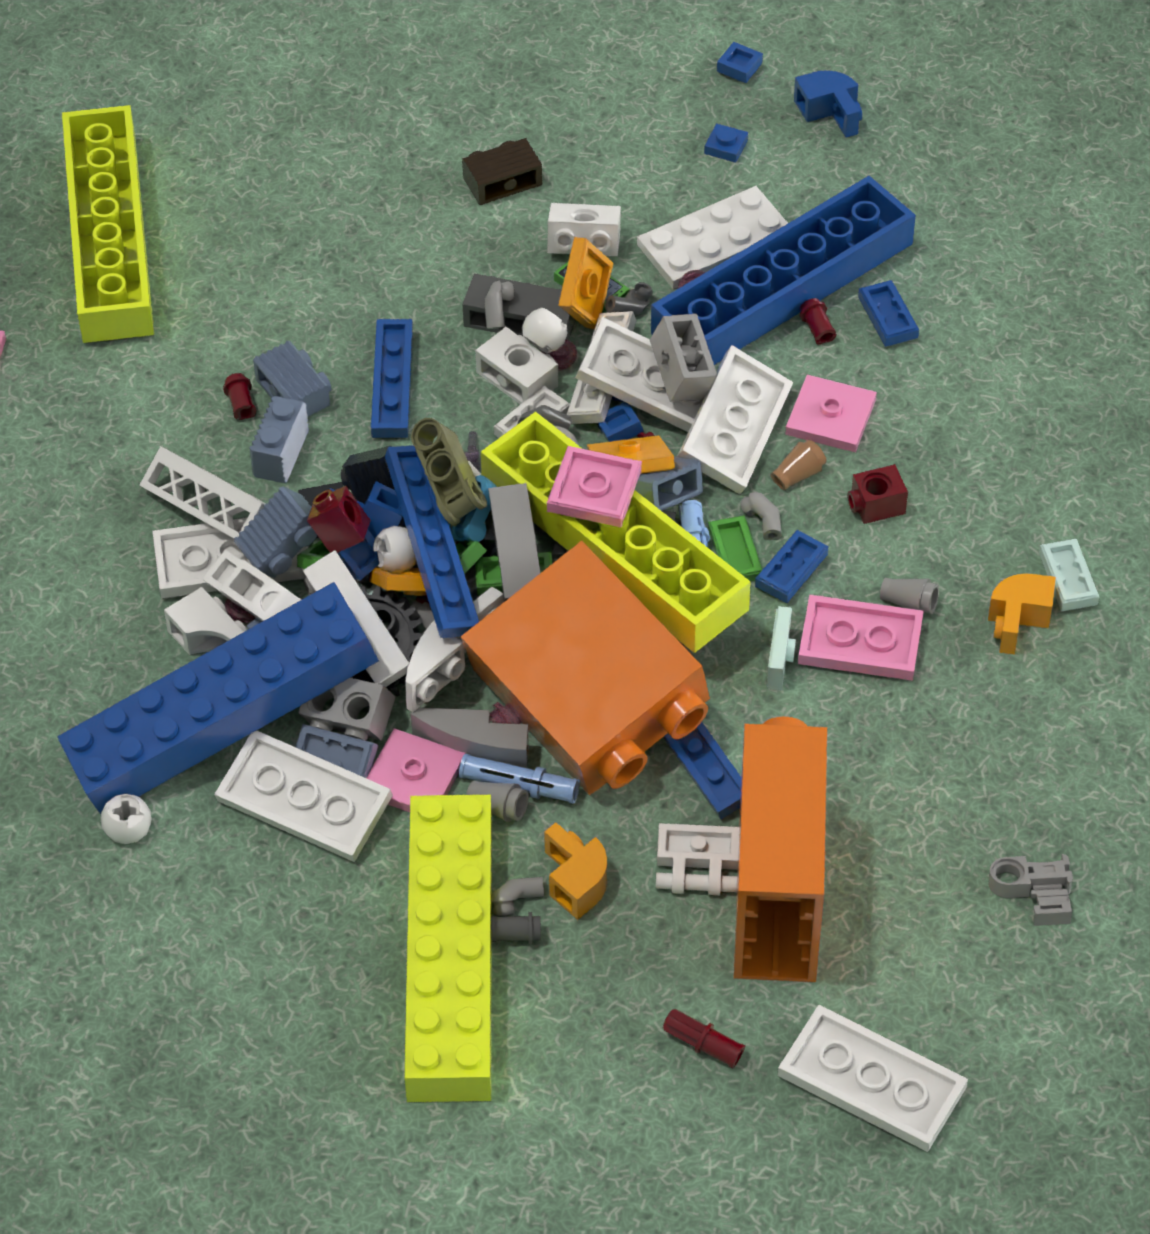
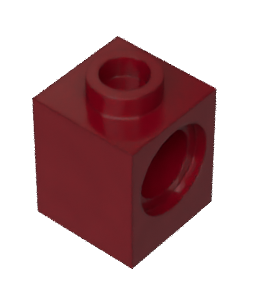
[847,464,908,524]
[307,486,371,553]

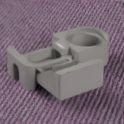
[989,854,1073,926]

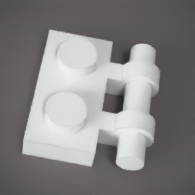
[656,823,739,896]

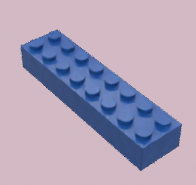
[651,176,916,365]
[57,582,379,815]

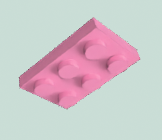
[798,595,924,681]

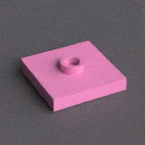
[785,375,877,453]
[547,446,642,527]
[366,728,465,812]

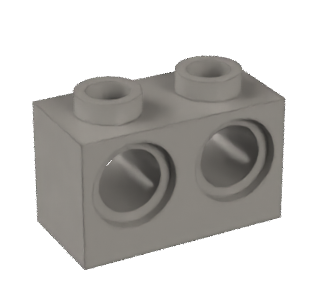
[298,678,396,741]

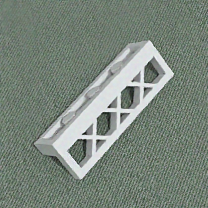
[140,446,266,538]

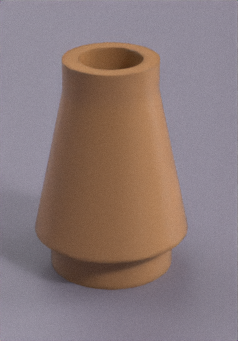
[771,439,827,491]

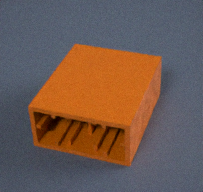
[461,541,710,795]
[734,716,827,982]

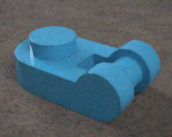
[449,475,497,542]

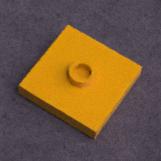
[558,237,614,329]
[587,436,675,474]
[369,567,426,596]

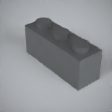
[462,273,576,346]

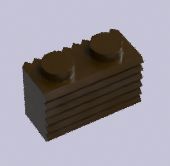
[462,138,542,205]

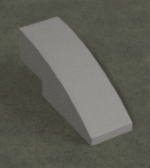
[488,483,540,601]
[411,708,529,768]

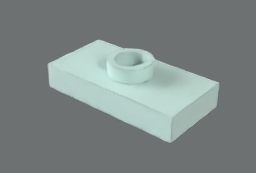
[1039,539,1099,612]
[767,606,796,691]

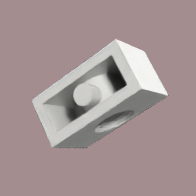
[547,203,621,256]
[475,327,558,404]

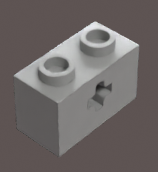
[650,314,718,402]

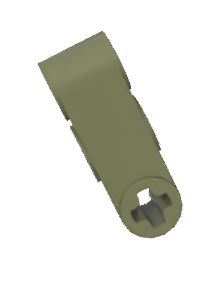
[411,418,487,526]

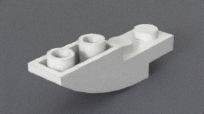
[202,549,301,622]
[405,587,504,713]

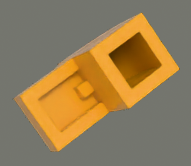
[988,574,1056,655]
[544,822,607,920]

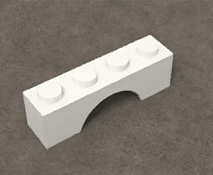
[164,587,247,655]

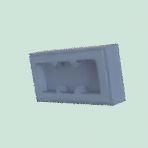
[296,724,378,778]

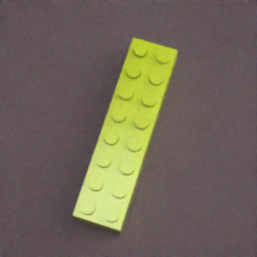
[62,105,154,343]
[481,411,751,653]
[404,794,492,1102]

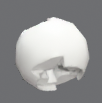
[522,308,568,353]
[373,526,417,574]
[101,794,152,844]

